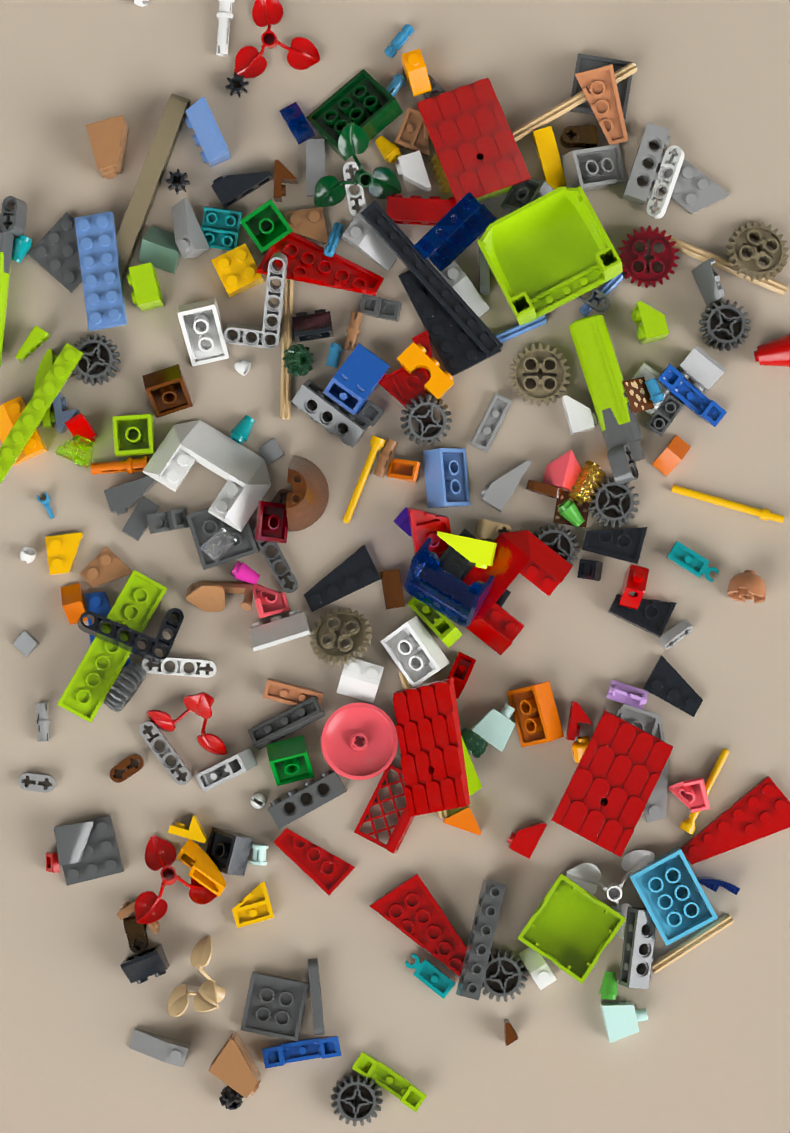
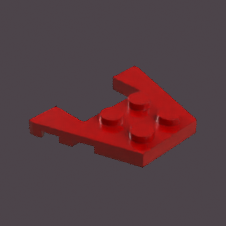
[378,330,433,408]

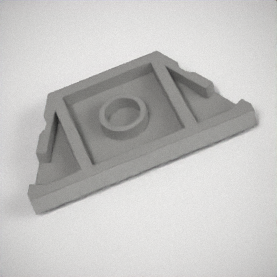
[661,153,729,214]
[614,704,665,741]

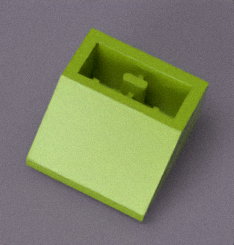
[631,301,669,345]

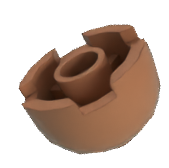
[727,570,766,603]

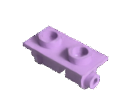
[606,680,648,710]

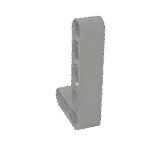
[223,252,288,349]

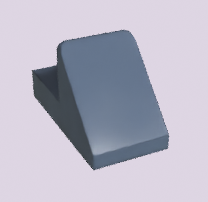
[53,393,80,433]

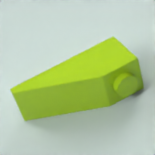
[407,591,462,648]

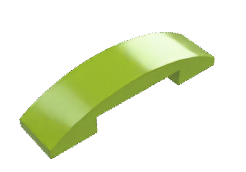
[352,1051,427,1112]

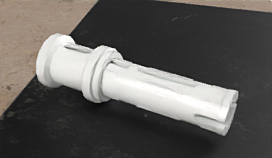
[216,0,235,56]

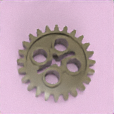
[726,221,789,282]
[509,343,571,406]
[309,607,372,666]

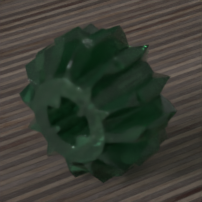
[282,344,315,377]
[461,728,488,758]

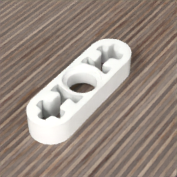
[343,162,366,217]

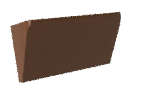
[380,569,405,610]

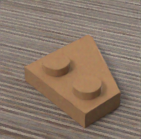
[394,107,430,157]
[285,207,328,245]
[80,547,132,588]

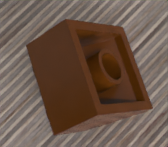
[142,364,193,418]

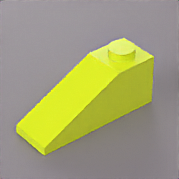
[437,531,497,569]

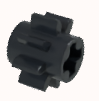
[225,73,249,98]
[165,169,190,194]
[219,1086,244,1110]

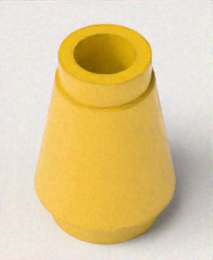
[375,136,402,164]

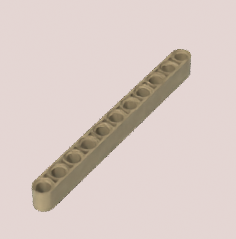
[116,93,191,284]

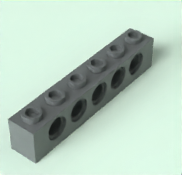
[456,880,506,1000]

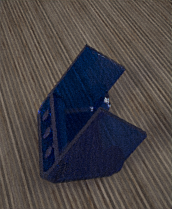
[404,537,495,627]

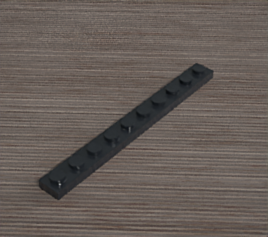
[360,200,503,358]

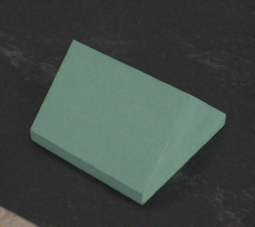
[138,225,181,274]

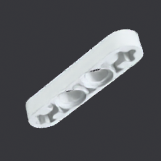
[646,145,685,219]
[142,657,217,678]

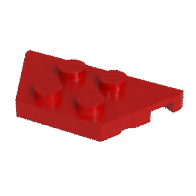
[408,508,451,579]

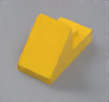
[168,814,208,843]

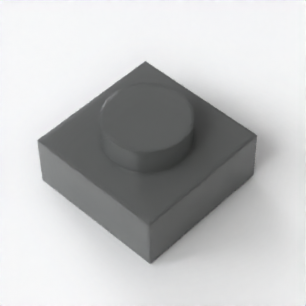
[358,400,384,427]

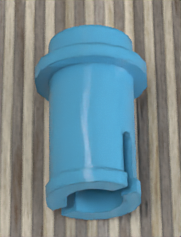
[386,73,407,97]
[325,343,343,368]
[645,378,664,404]

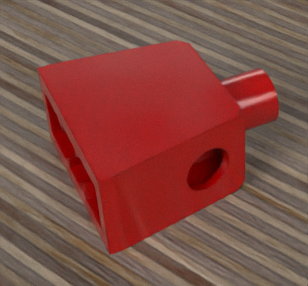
[619,564,649,609]

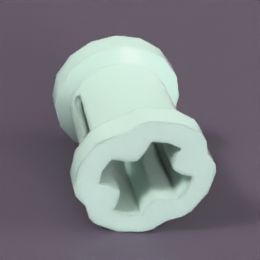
[250,844,269,865]

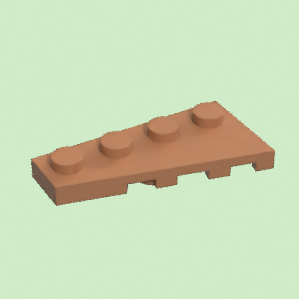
[574,64,629,145]

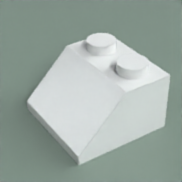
[337,659,384,704]

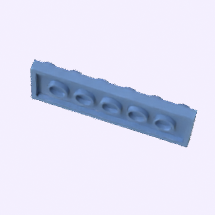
[74,211,128,331]

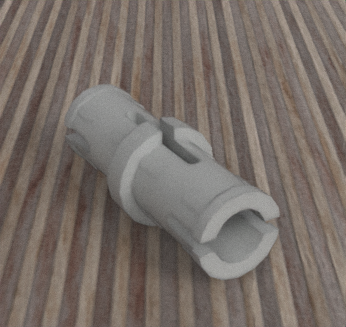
[35,703,51,742]

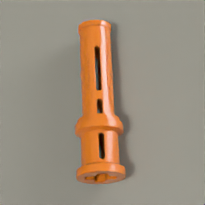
[90,456,149,475]

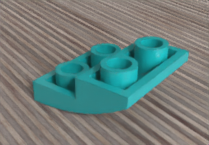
[201,206,243,250]

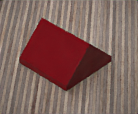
[255,501,288,543]

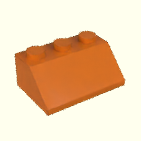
[507,681,564,747]

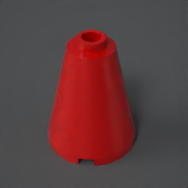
[754,333,790,367]

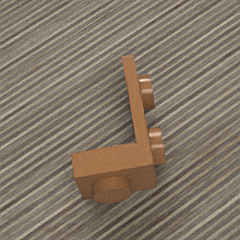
[117,900,160,934]

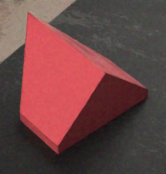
[542,449,584,493]
[252,584,290,619]
[667,777,710,813]

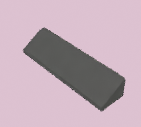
[248,696,326,750]

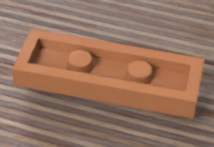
[263,678,324,706]

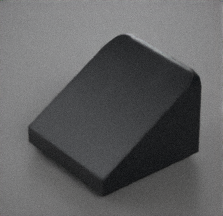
[577,559,603,581]

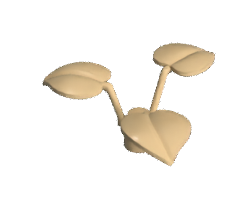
[167,935,225,1017]

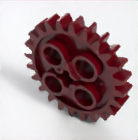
[618,225,679,288]

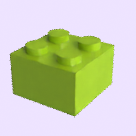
[127,262,164,311]
[112,414,156,457]

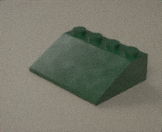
[306,69,403,161]

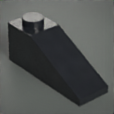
[211,171,273,209]

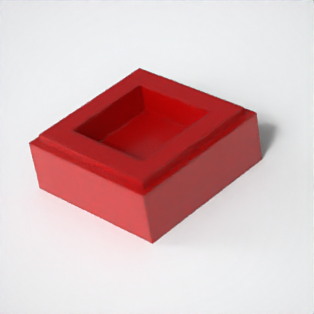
[46,851,60,873]

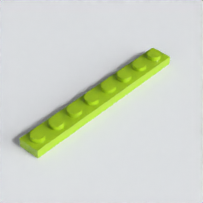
[0,343,84,484]

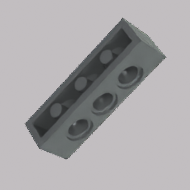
[291,379,370,448]
[268,770,347,829]
[618,907,656,989]

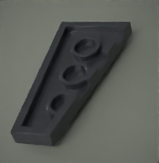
[304,545,381,612]

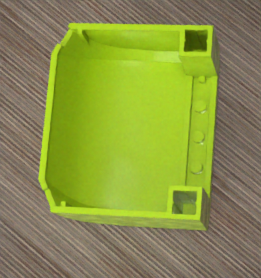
[477,186,623,325]

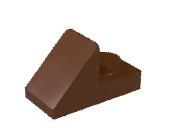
[273,160,298,202]

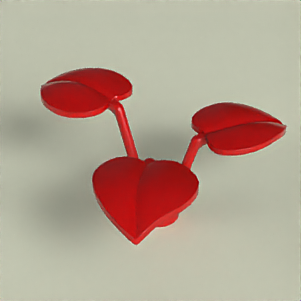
[234,0,320,78]
[147,692,229,755]
[134,835,217,924]

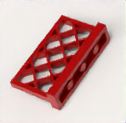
[354,764,415,854]

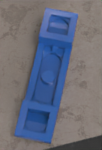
[658,364,727,427]
[262,1036,341,1068]

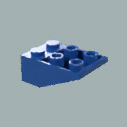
[323,343,390,415]

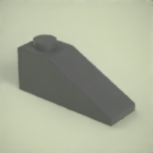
[104,476,158,515]

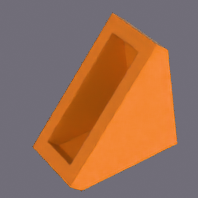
[652,435,691,476]
[387,458,420,483]
[61,583,88,625]
[443,806,481,835]

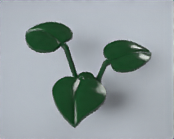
[314,122,402,207]

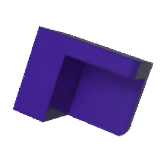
[393,507,412,537]

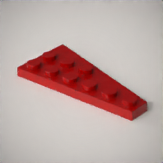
[256,232,384,296]
[680,776,790,865]
[369,873,467,977]

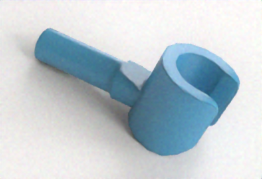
[37,492,55,519]

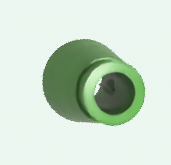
[557,499,585,528]
[599,971,618,1000]

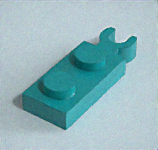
[666,541,719,582]
[405,953,456,999]

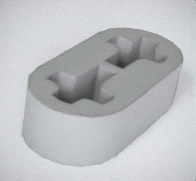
[659,619,694,649]
[18,772,56,793]

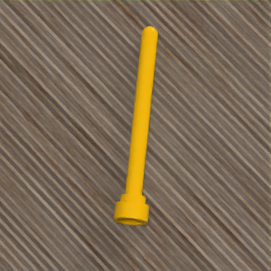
[343,435,386,524]
[679,748,729,835]

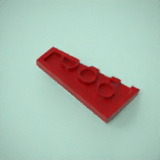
[273,828,355,896]

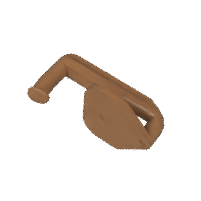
[186,581,253,612]

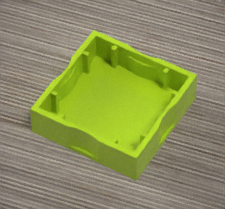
[517,873,626,984]

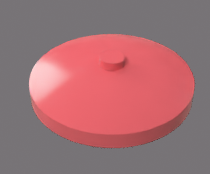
[320,703,398,780]

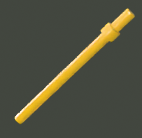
[671,484,784,523]

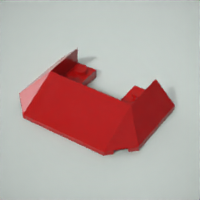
[453,530,573,655]

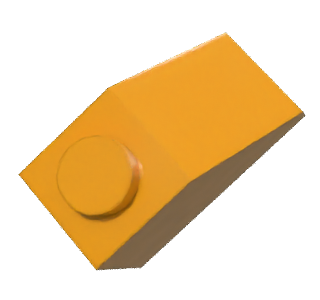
[401,48,432,97]

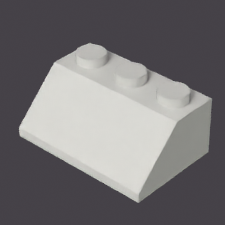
[248,610,311,651]
[380,616,450,687]

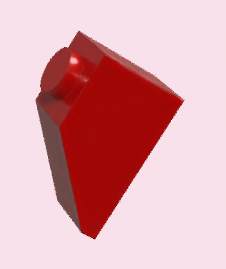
[64,413,98,447]
[446,652,476,699]
[507,821,547,859]

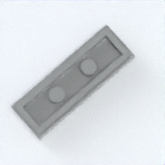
[306,139,326,197]
[470,393,512,453]

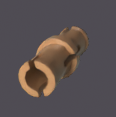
[344,311,363,351]
[373,438,398,478]

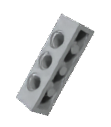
[622,122,671,205]

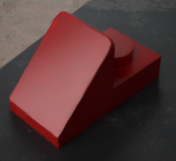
[565,701,593,741]

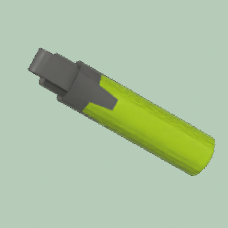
[0,196,27,366]
[569,314,645,485]

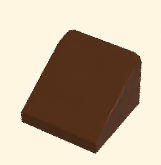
[504,1019,518,1046]

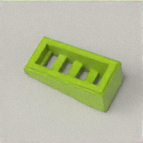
[15,326,51,362]

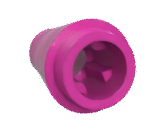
[230,561,260,585]

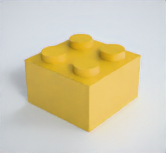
[211,243,264,298]

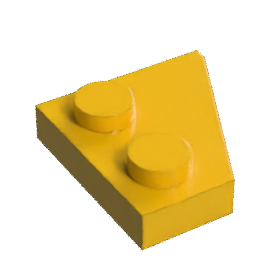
[45,532,83,575]
[232,881,275,928]

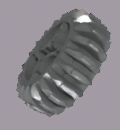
[699,300,751,351]
[72,334,121,386]
[400,394,452,446]
[587,476,640,528]
[533,523,580,566]
[104,662,146,712]
[482,949,528,1002]
[331,1073,383,1126]

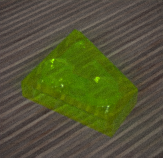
[55,435,95,468]

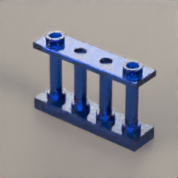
[414,191,497,271]

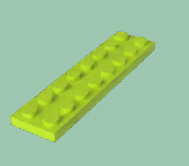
[57,570,168,723]

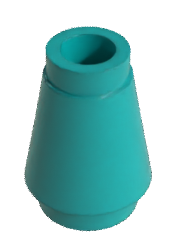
[11,235,32,263]
[229,415,255,445]

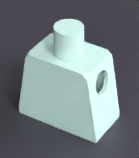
[471,703,515,752]
[601,1001,648,1043]

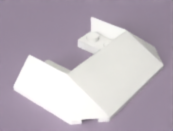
[143,420,271,532]

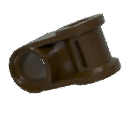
[560,125,598,148]
[123,916,149,953]

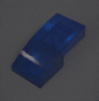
[280,102,315,144]
[697,877,740,895]

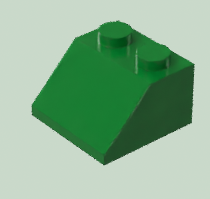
[240,199,293,253]
[266,735,315,786]

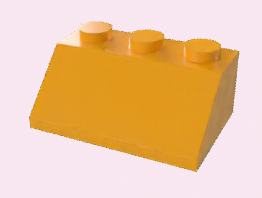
[0,396,48,466]

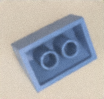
[184,97,231,167]
[423,448,471,508]

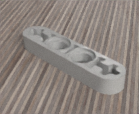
[139,721,191,785]

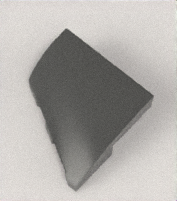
[691,258,724,306]
[54,821,94,866]

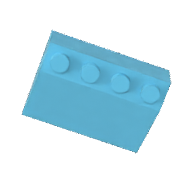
[629,847,718,946]

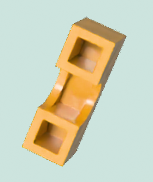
[397,342,454,401]

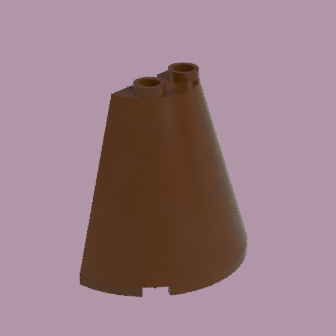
[286,455,329,532]

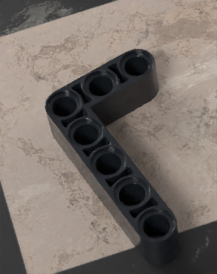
[77,608,184,663]

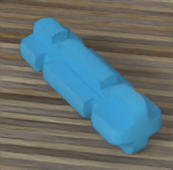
[384,24,414,58]
[323,222,344,257]

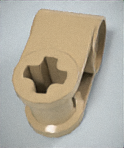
[475,519,512,541]

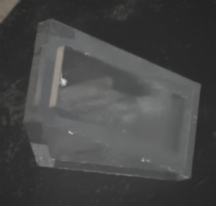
[200,527,237,562]

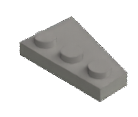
[643,758,669,823]

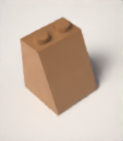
[86,115,129,179]
[208,1031,261,1099]

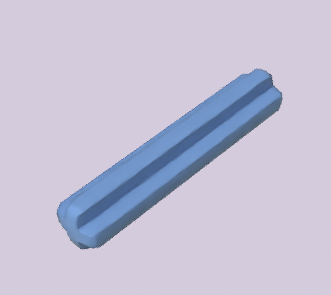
[579,273,624,317]
[494,315,547,343]

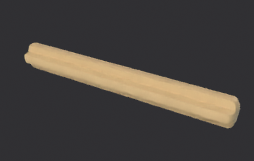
[651,914,734,973]

